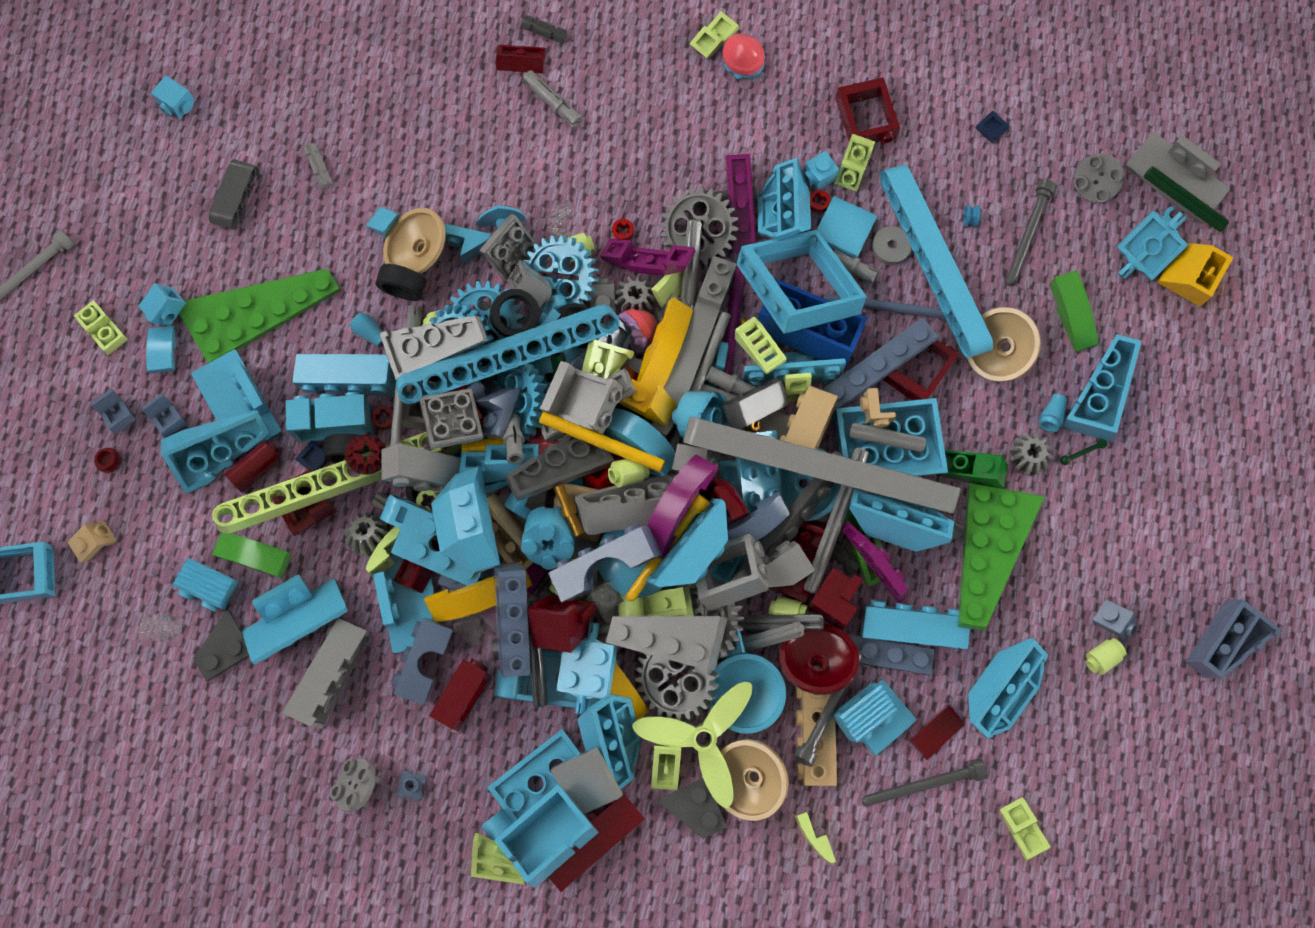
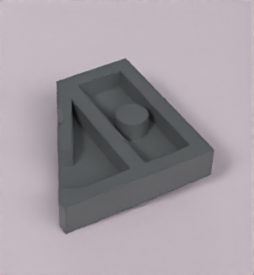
[193,610,249,681]
[658,778,727,839]

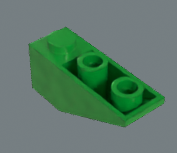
[935,450,1008,489]

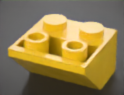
[1157,243,1234,307]

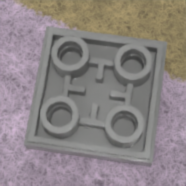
[479,214,537,283]
[419,388,483,450]
[551,747,623,814]

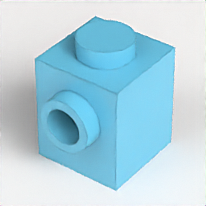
[151,75,195,118]
[803,151,839,191]
[139,283,186,326]

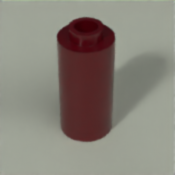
[224,440,282,493]

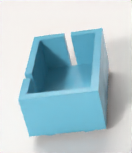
[286,392,374,443]
[494,784,599,888]

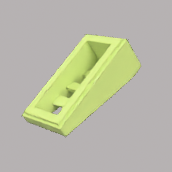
[734,317,787,374]

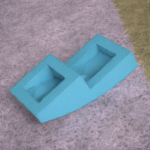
[146,325,176,374]

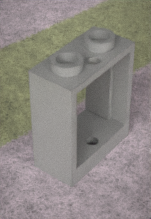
[696,533,770,611]

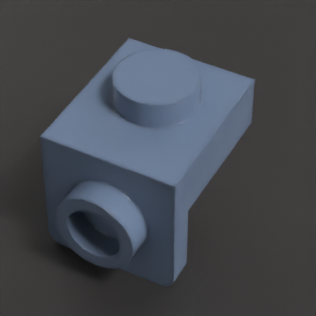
[91,389,136,435]
[142,393,187,438]
[1093,599,1138,643]

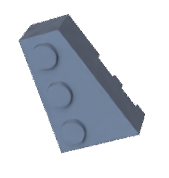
[1186,599,1283,679]

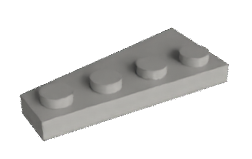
[379,316,488,380]

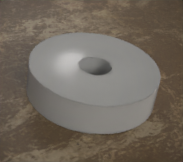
[872,226,912,265]

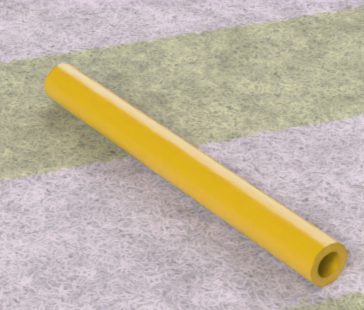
[539,411,665,473]

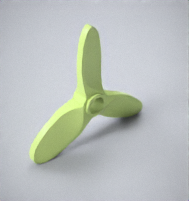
[632,681,752,808]

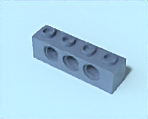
[494,563,530,678]

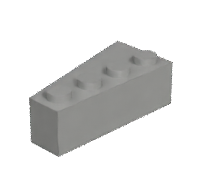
[575,472,696,535]
[606,616,728,671]
[282,618,371,729]

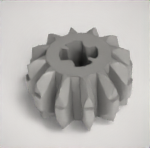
[615,275,656,313]
[1009,433,1053,475]
[344,512,389,557]

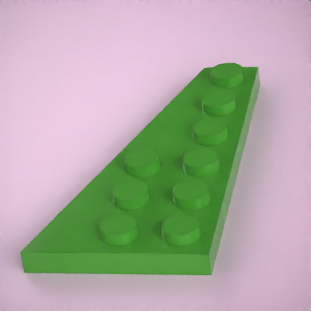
[179,269,341,363]
[958,483,1045,631]

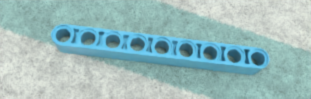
[880,164,993,358]
[396,304,620,404]

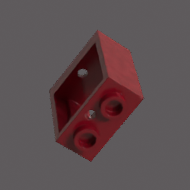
[835,77,900,144]
[882,340,959,401]
[429,658,491,732]

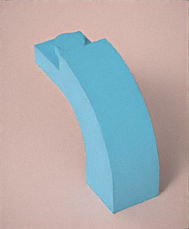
[603,408,675,477]

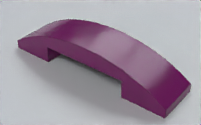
[600,238,696,275]
[647,454,719,560]

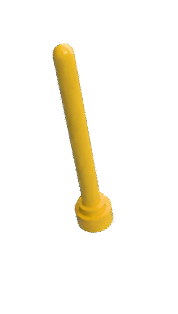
[626,493,711,601]

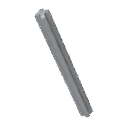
[804,448,868,594]

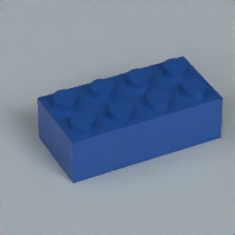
[757,279,868,370]

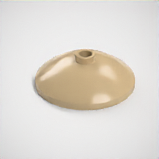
[383,208,446,274]
[967,307,1041,382]
[720,739,788,821]

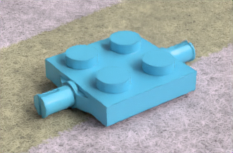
[1116,211,1188,281]
[556,622,618,714]

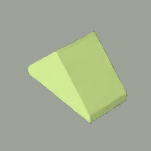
[651,746,681,790]

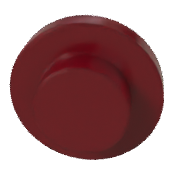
[94,448,121,473]

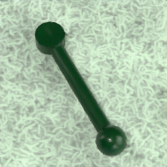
[1060,439,1108,465]

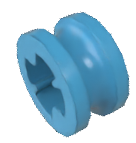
[963,205,980,227]

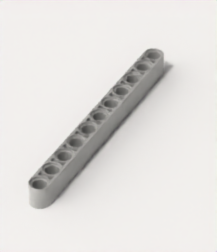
[683,416,961,513]

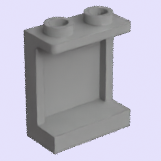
[540,361,624,435]

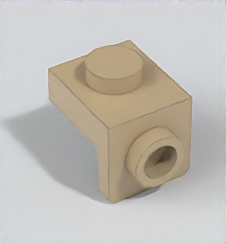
[860,388,896,428]
[67,521,116,563]

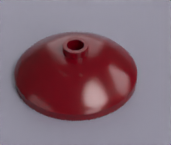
[779,623,859,694]

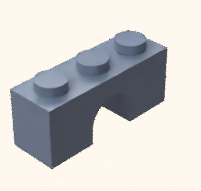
[392,617,455,705]

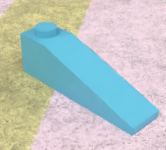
[161,410,269,494]

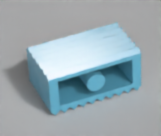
[172,558,240,612]
[832,683,898,743]

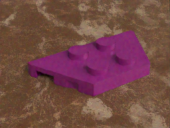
[841,522,908,603]

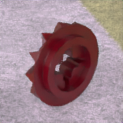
[344,433,386,475]

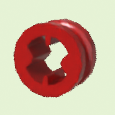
[810,190,830,214]
[612,219,634,240]
[371,406,393,430]

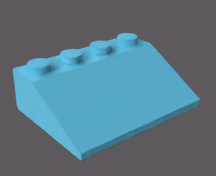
[832,398,948,476]

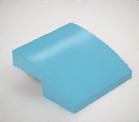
[816,196,877,258]
[863,679,917,756]

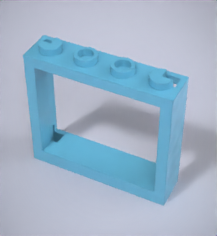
[736,230,867,334]

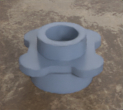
[396,771,426,800]

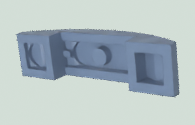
[727,492,790,542]

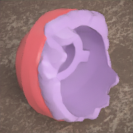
[618,309,658,355]

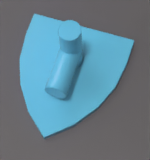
[477,205,526,229]

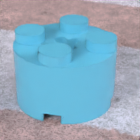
[672,391,729,440]
[521,506,576,570]

